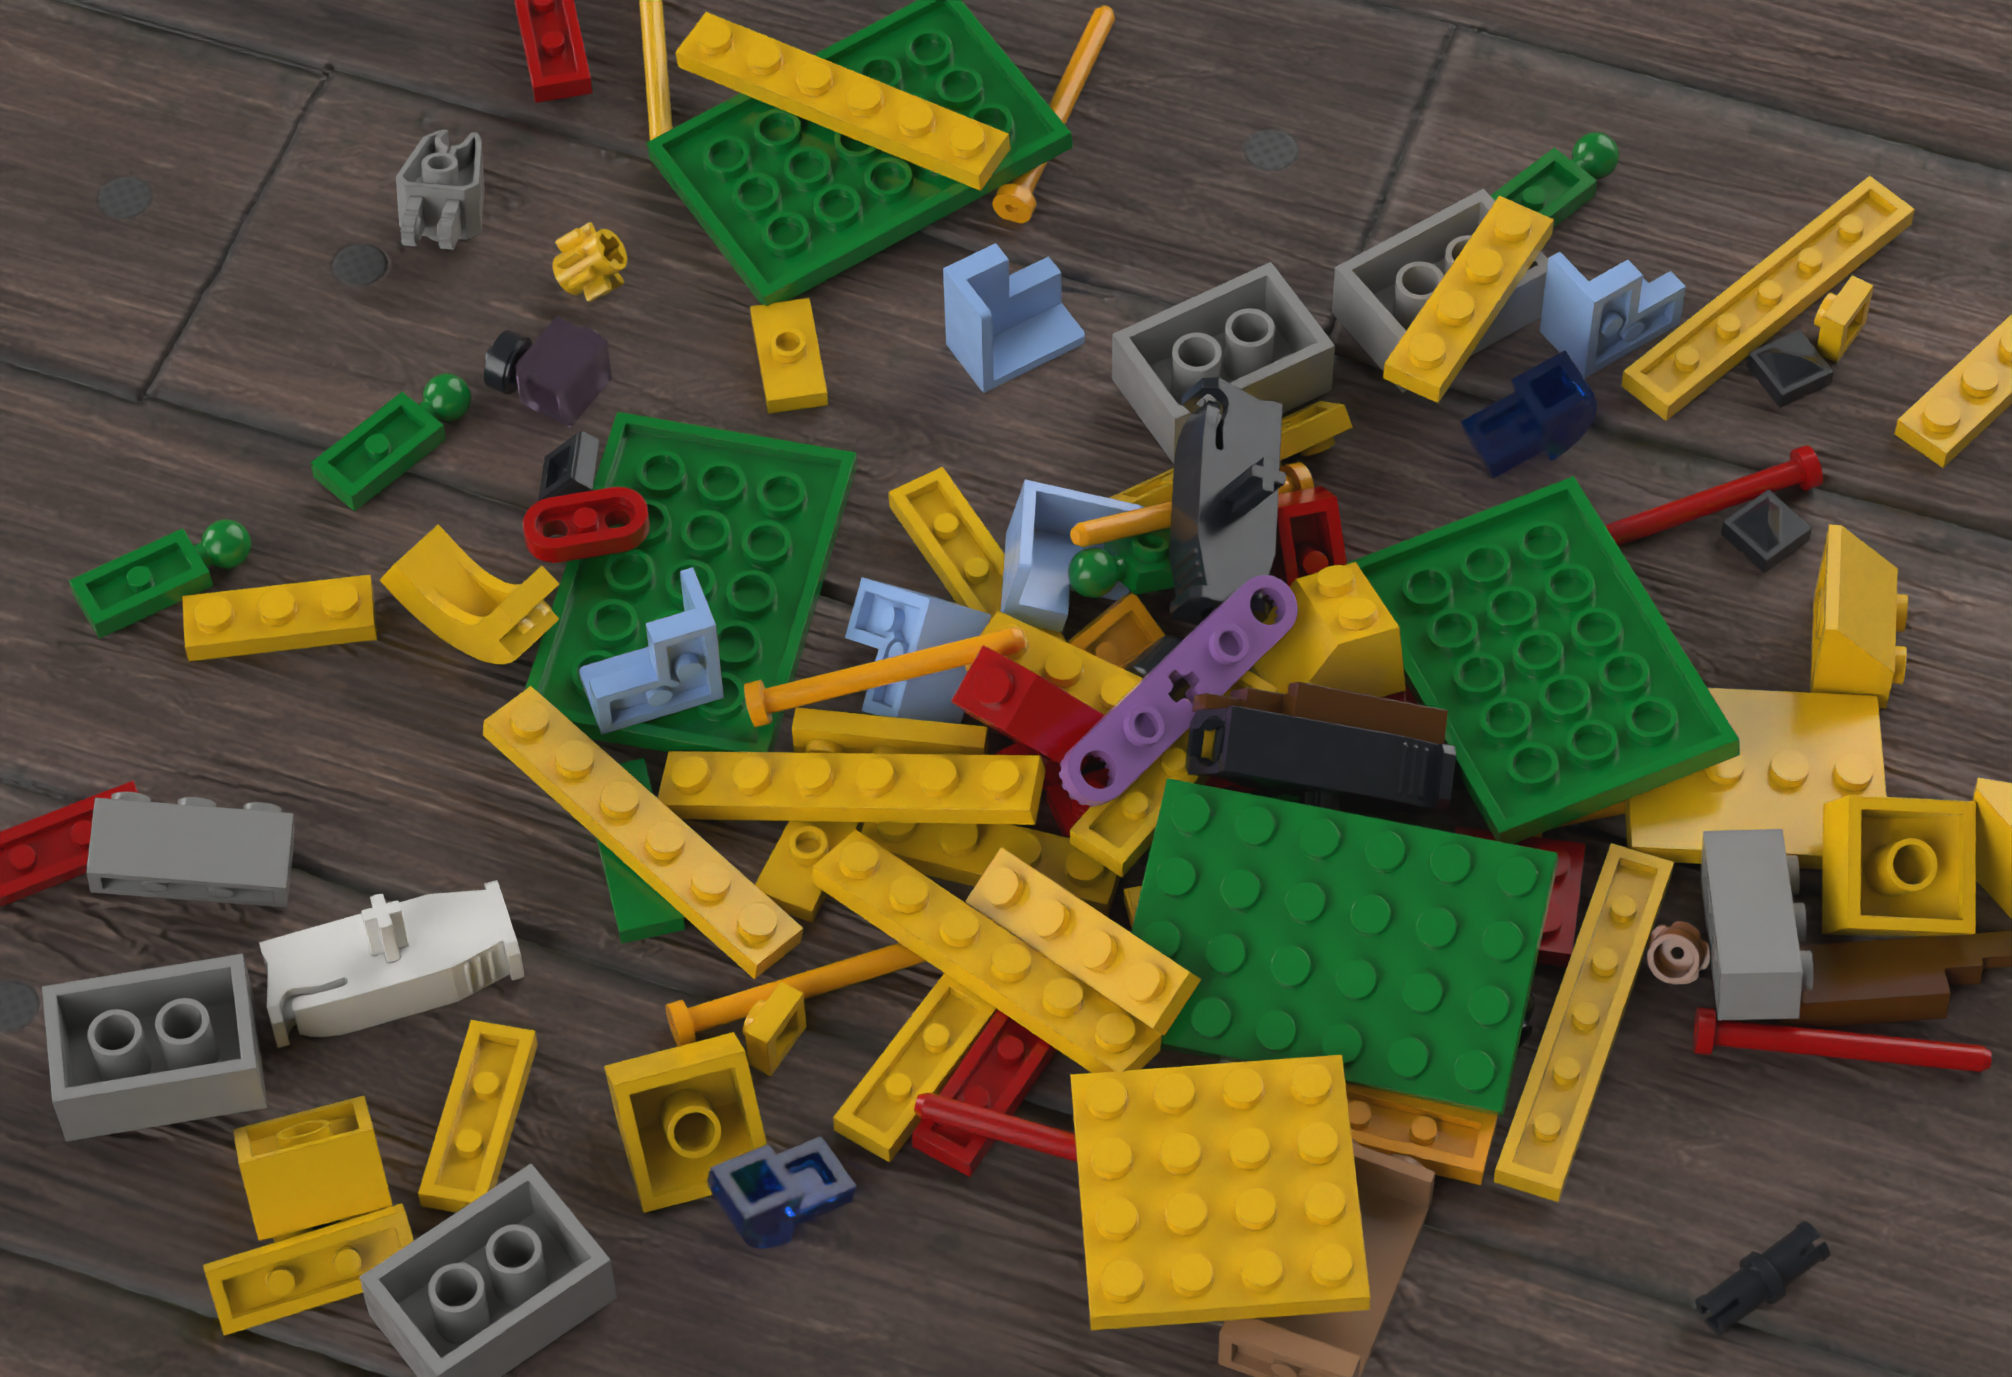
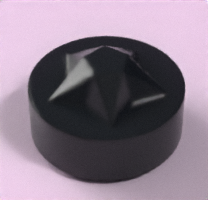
[484,330,534,395]

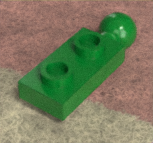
[1490,132,1619,228]
[310,373,471,512]
[69,519,251,639]
[1068,529,1174,598]

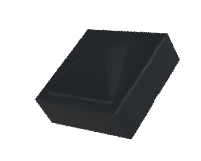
[1746,329,1834,408]
[538,431,599,501]
[1721,489,1812,573]

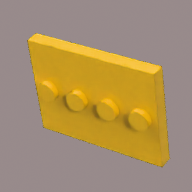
[1625,688,1887,869]

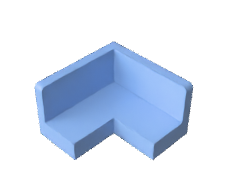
[943,243,1085,393]
[1540,252,1686,378]
[1001,480,1144,632]
[579,567,724,735]
[845,577,991,724]

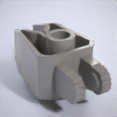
[396,129,484,250]

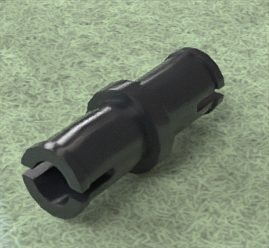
[1695,1221,1830,1336]

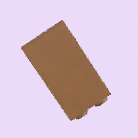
[1218,1138,1436,1377]

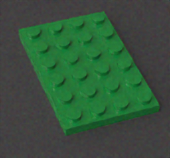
[646,0,1073,306]
[525,412,857,753]
[1347,476,1740,844]
[1131,778,1559,1117]

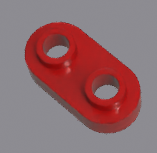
[523,487,650,563]

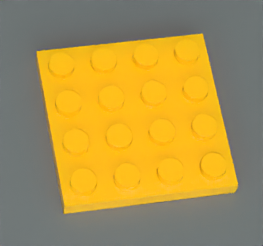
[1071,1055,1370,1331]

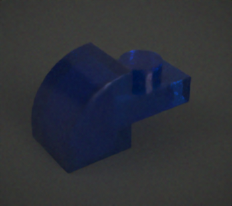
[1460,350,1597,478]
[707,1136,857,1249]

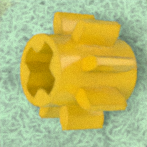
[552,222,627,302]

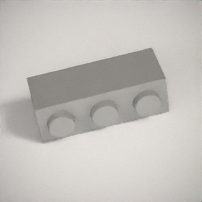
[86,792,295,908]
[1700,829,1813,1020]

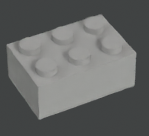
[1332,189,1548,393]
[1112,262,1335,464]
[42,954,267,1141]
[359,1163,617,1377]

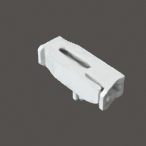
[259,880,525,1048]

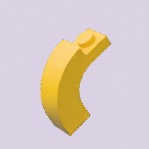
[379,524,559,664]

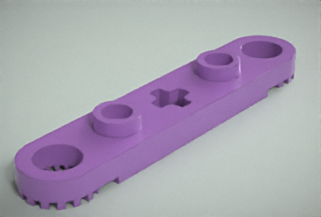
[1059,575,1298,807]

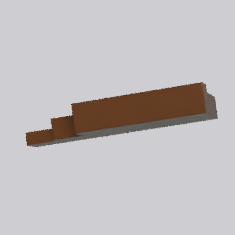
[1192,682,1448,744]
[1776,931,2012,1028]

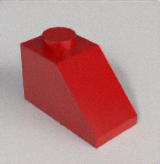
[1272,486,1347,587]
[951,645,1105,773]

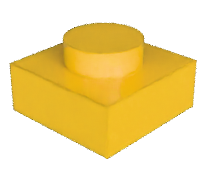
[1814,275,1874,363]
[742,982,807,1076]

